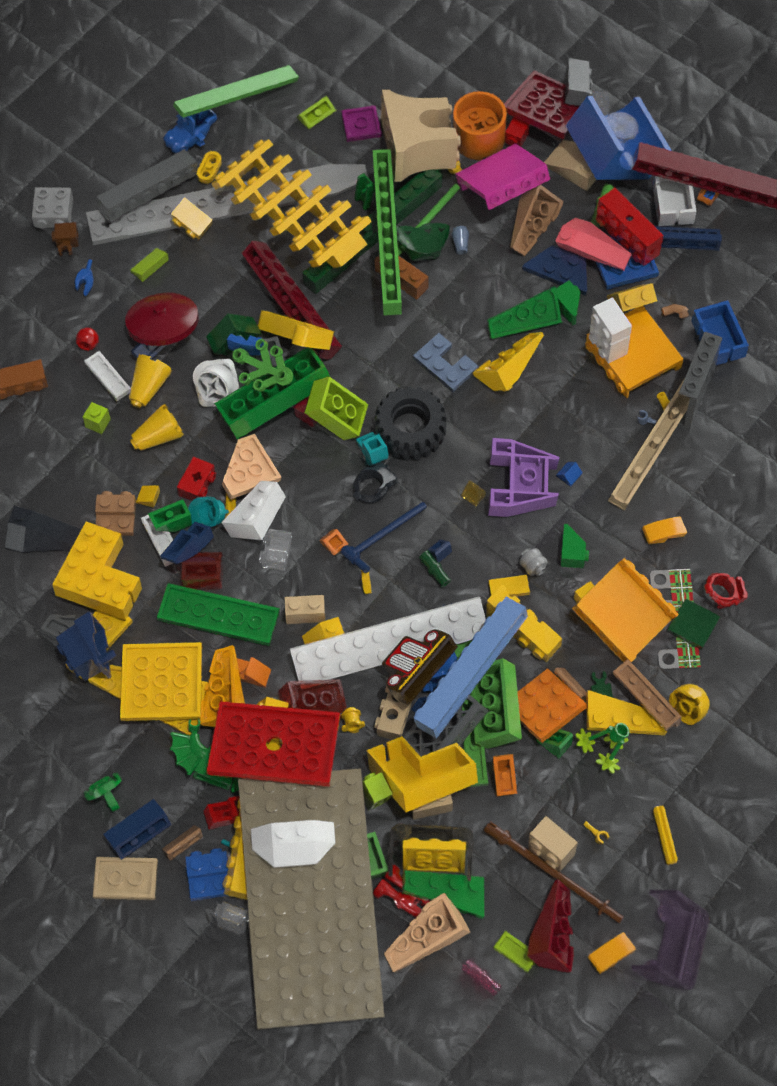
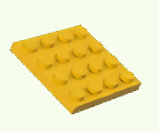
[120,642,202,721]

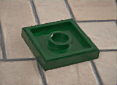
[667,599,721,650]

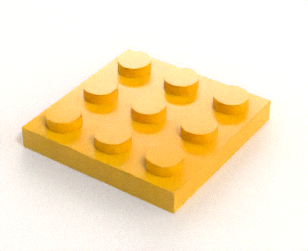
[403,838,466,873]

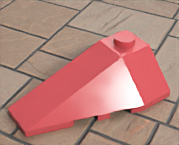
[555,218,631,270]

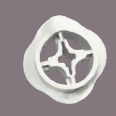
[193,359,240,407]

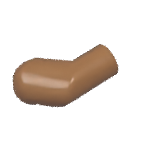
[661,304,689,318]

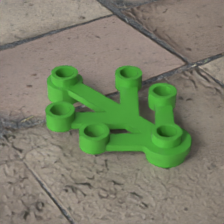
[233,339,293,392]

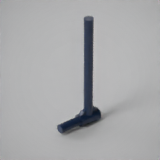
[341,502,427,573]

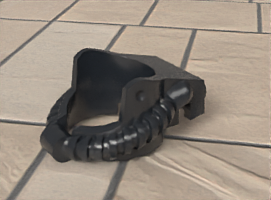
[353,463,397,504]

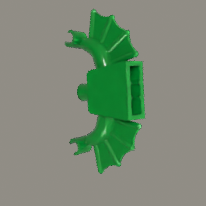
[170,719,244,793]

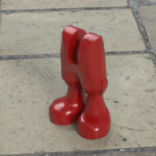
[373,864,431,918]

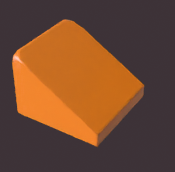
[319,529,348,556]

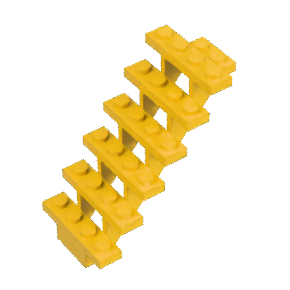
[212,139,372,268]

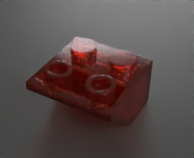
[181,552,223,589]

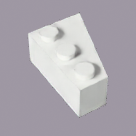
[221,481,286,540]

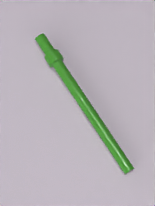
[397,184,460,256]

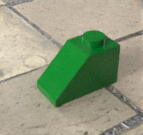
[556,281,580,326]
[148,499,192,532]
[561,524,589,568]

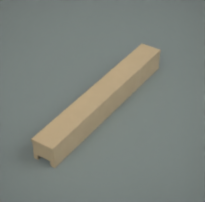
[608,380,690,511]

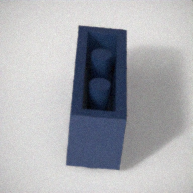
[103,799,172,860]

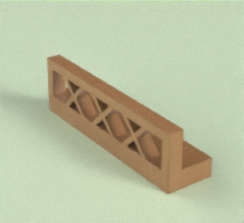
[613,660,681,731]

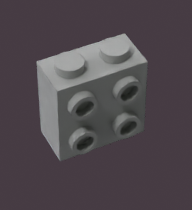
[32,187,73,228]

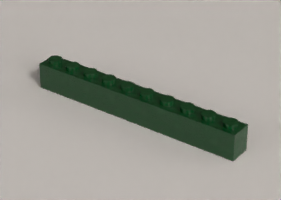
[302,169,442,294]

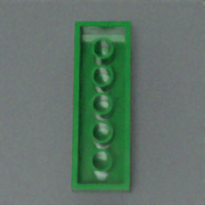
[215,347,330,439]

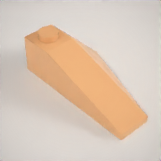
[384,893,470,972]

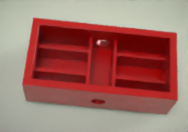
[596,188,663,267]

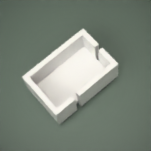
[652,176,696,226]
[589,297,632,363]

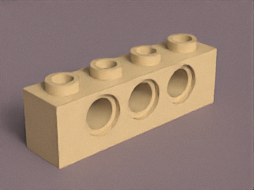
[374,686,412,740]

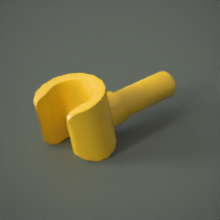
[583,821,609,845]

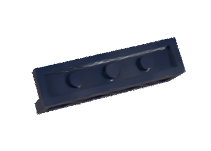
[655,226,722,250]

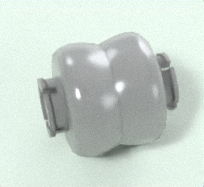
[519,548,548,576]

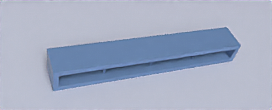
[414,596,528,739]

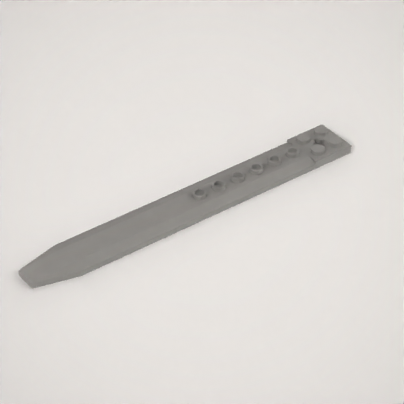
[86,164,369,245]

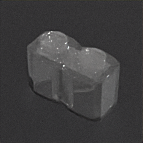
[259,529,293,572]
[214,901,249,936]

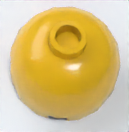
[669,684,710,725]

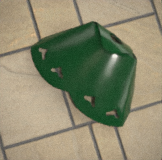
[396,223,450,261]

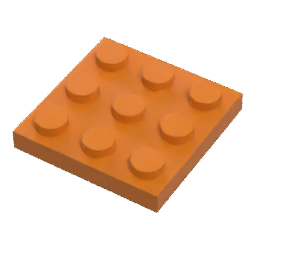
[518,668,587,743]

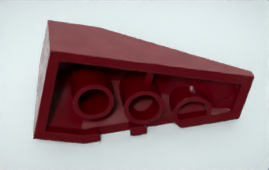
[527,879,574,973]

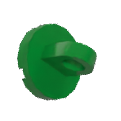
[83,773,122,812]

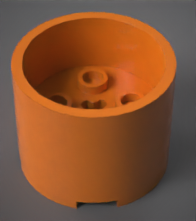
[453,91,506,160]

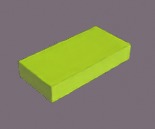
[493,931,535,973]

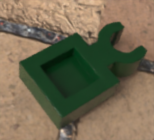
[591,671,613,698]

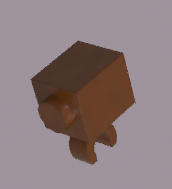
[52,222,79,256]

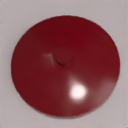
[125,293,199,346]

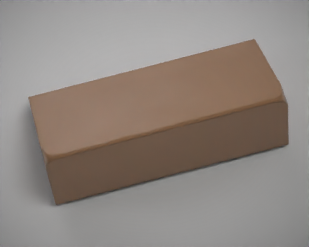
[554,667,586,701]
[162,826,203,860]

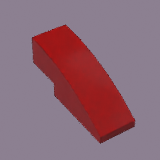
[203,796,240,829]

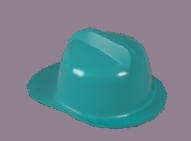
[188,497,229,527]

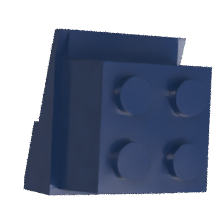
[56,611,117,681]

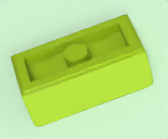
[296,96,336,129]
[130,248,169,282]

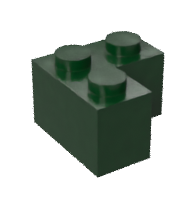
[206,313,262,355]

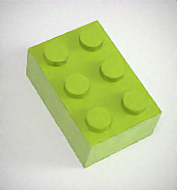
[305,377,368,440]

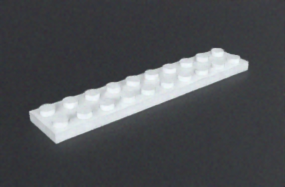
[290,596,486,687]

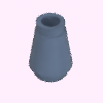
[451,226,469,254]

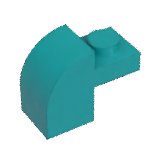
[356,432,389,466]

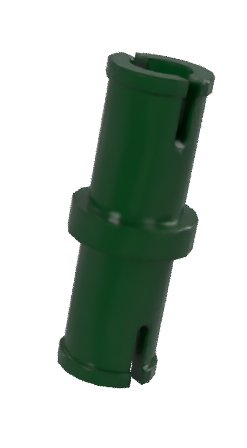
[419,550,451,588]

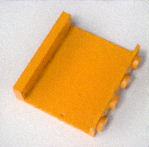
[572,558,679,663]

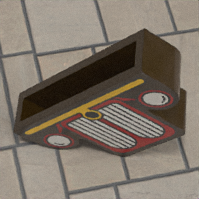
[382,629,458,705]

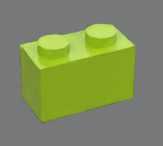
[362,772,393,811]

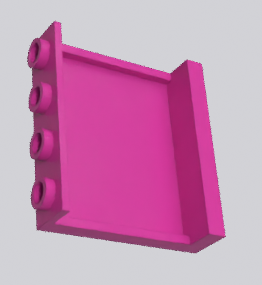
[455,144,550,210]

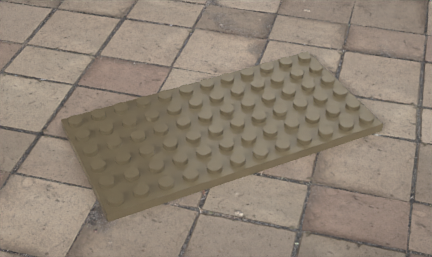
[238,768,384,1030]

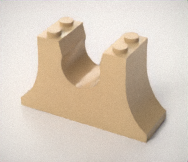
[381,90,460,182]

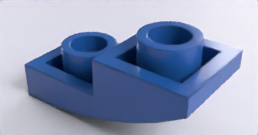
[227,334,264,355]

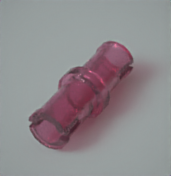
[462,959,502,996]

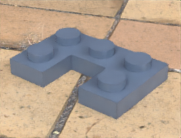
[413,333,478,393]

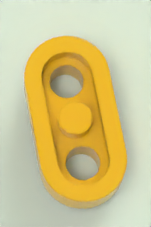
[197,151,222,184]

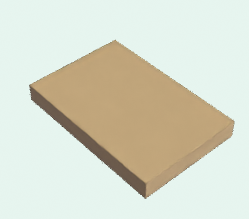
[93,857,158,900]

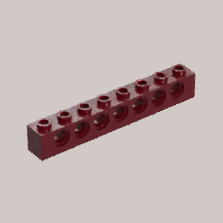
[242,241,342,359]

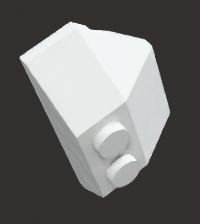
[251,820,335,868]

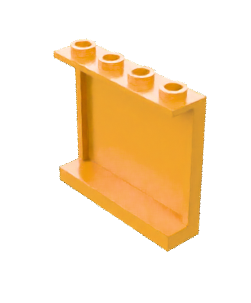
[585,306,683,398]

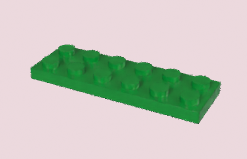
[157,583,280,646]

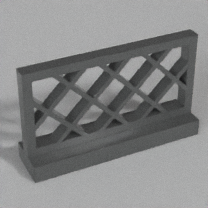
[404,695,489,757]

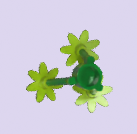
[575,723,630,774]

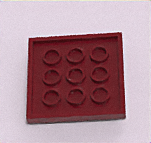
[504,71,595,139]

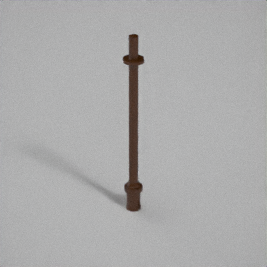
[484,821,624,924]

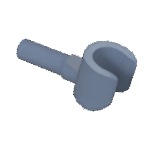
[637,410,657,425]

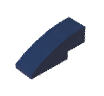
[160,522,214,564]

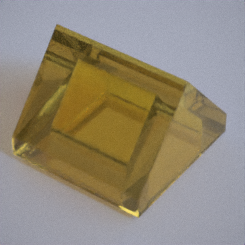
[461,480,486,506]

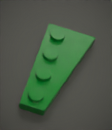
[487,286,562,339]
[403,870,484,919]

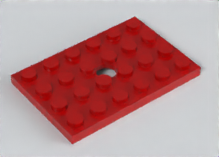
[207,701,340,787]

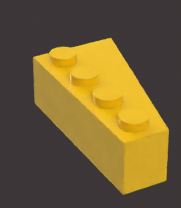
[486,584,562,662]

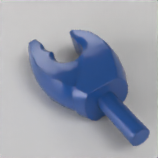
[75,259,94,296]

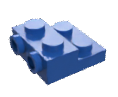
[186,849,229,901]

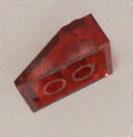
[278,679,347,719]

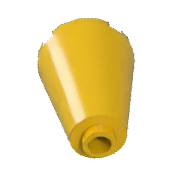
[129,354,172,408]
[130,404,184,451]

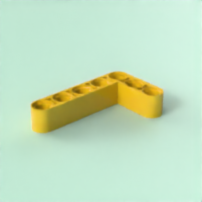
[258,310,334,350]

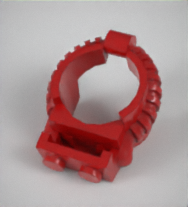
[704,573,748,609]

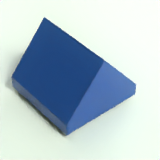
[556,462,583,487]

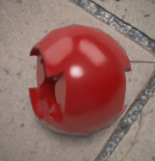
[76,327,99,351]

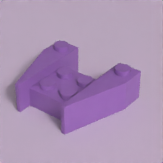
[488,438,559,517]

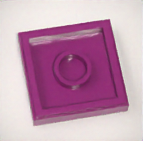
[341,105,382,142]

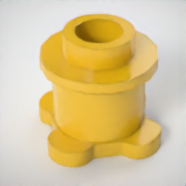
[341,707,365,733]

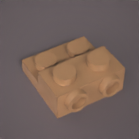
[95,491,136,536]

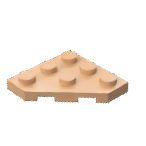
[222,434,281,499]

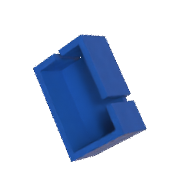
[691,300,749,365]

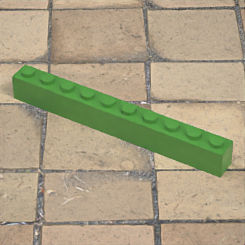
[373,149,402,315]

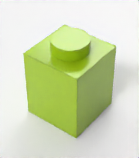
[83,402,111,434]

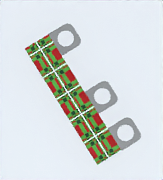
[650,569,701,669]

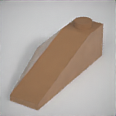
[510,185,564,256]

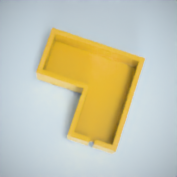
[52,522,142,621]
[367,736,478,812]

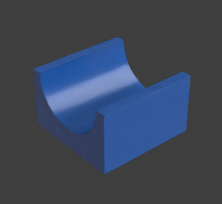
[566,96,672,180]

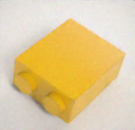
[607,283,657,312]

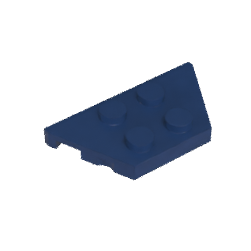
[522,245,587,296]

